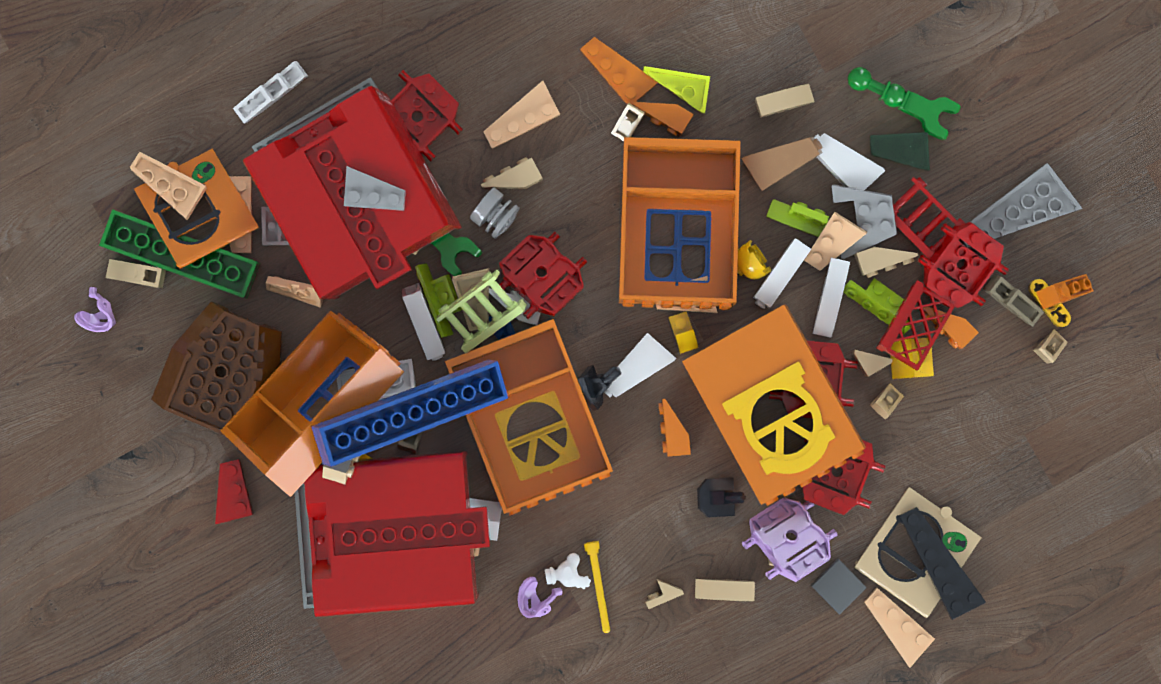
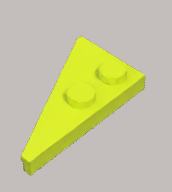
[643,66,710,114]

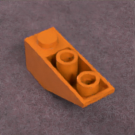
[632,102,694,136]
[1036,274,1093,310]
[920,307,979,349]
[659,399,691,457]

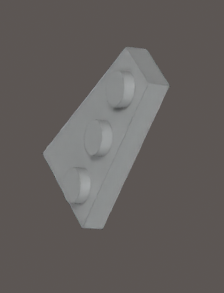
[344,166,406,211]

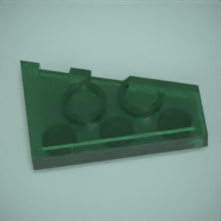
[869,132,930,171]

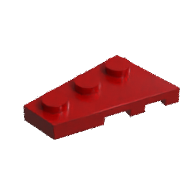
[215,459,253,524]

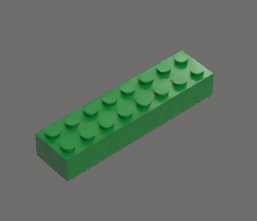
[99,209,261,299]

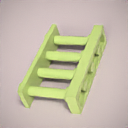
[436,270,527,353]

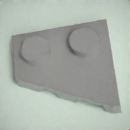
[261,207,289,246]

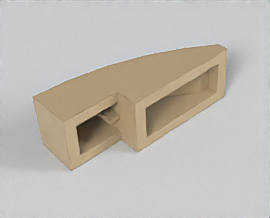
[755,84,815,118]
[695,579,755,601]

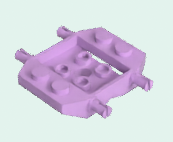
[742,497,837,582]

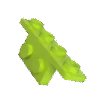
[766,199,829,237]
[415,263,462,338]
[843,278,911,335]

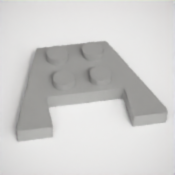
[831,185,897,259]

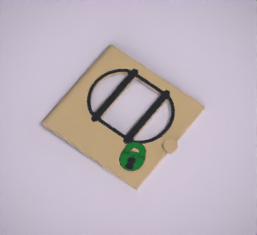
[854,487,982,618]

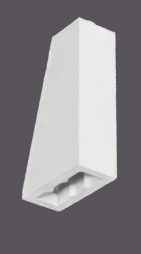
[814,133,885,191]
[753,238,811,309]
[402,282,445,361]
[604,333,676,398]

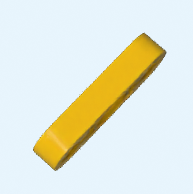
[1028,279,1071,327]

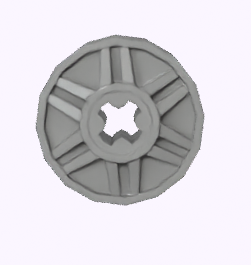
[470,187,520,239]

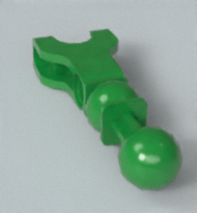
[848,67,961,140]
[431,233,482,276]

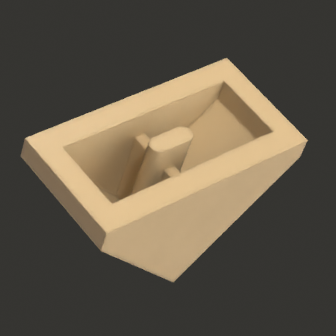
[1033,329,1068,363]
[852,350,893,377]

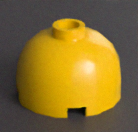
[737,240,771,280]

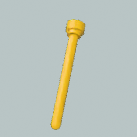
[584,541,610,633]

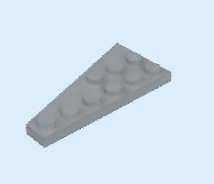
[960,163,1082,248]

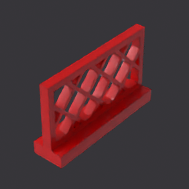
[876,280,955,371]

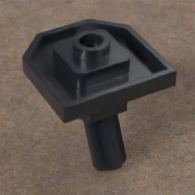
[578,365,622,411]
[697,477,746,518]

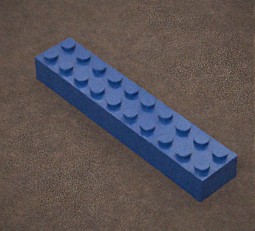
[311,360,508,467]

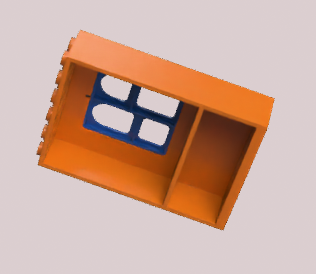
[619,137,740,310]
[220,310,404,497]

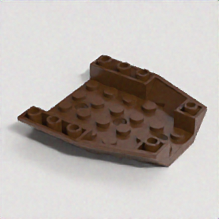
[151,301,282,435]

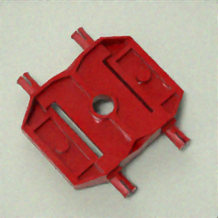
[391,70,463,162]
[918,222,1009,308]
[499,232,587,319]
[769,340,858,418]
[802,439,886,515]

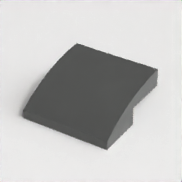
[811,558,867,615]

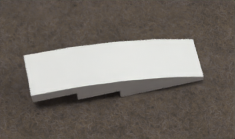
[233,61,308,124]
[812,258,850,338]

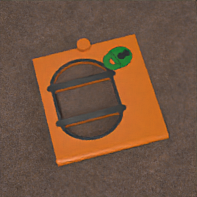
[134,148,259,269]

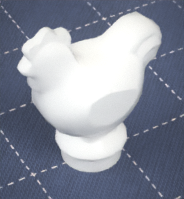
[545,553,591,589]

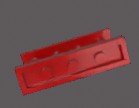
[893,177,965,259]

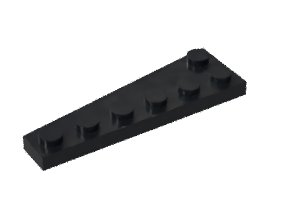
[899,507,986,620]

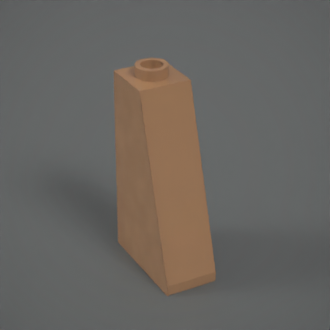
[741,137,823,191]

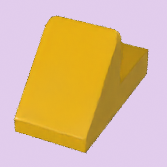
[668,311,698,354]

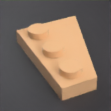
[804,212,867,270]
[266,276,323,308]

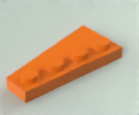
[580,37,658,105]

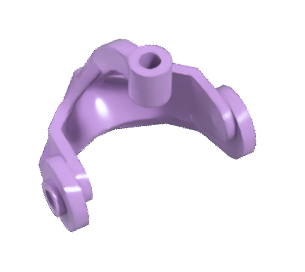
[74,287,116,332]
[518,577,562,618]

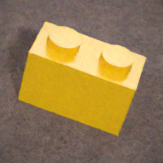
[890,338,934,379]

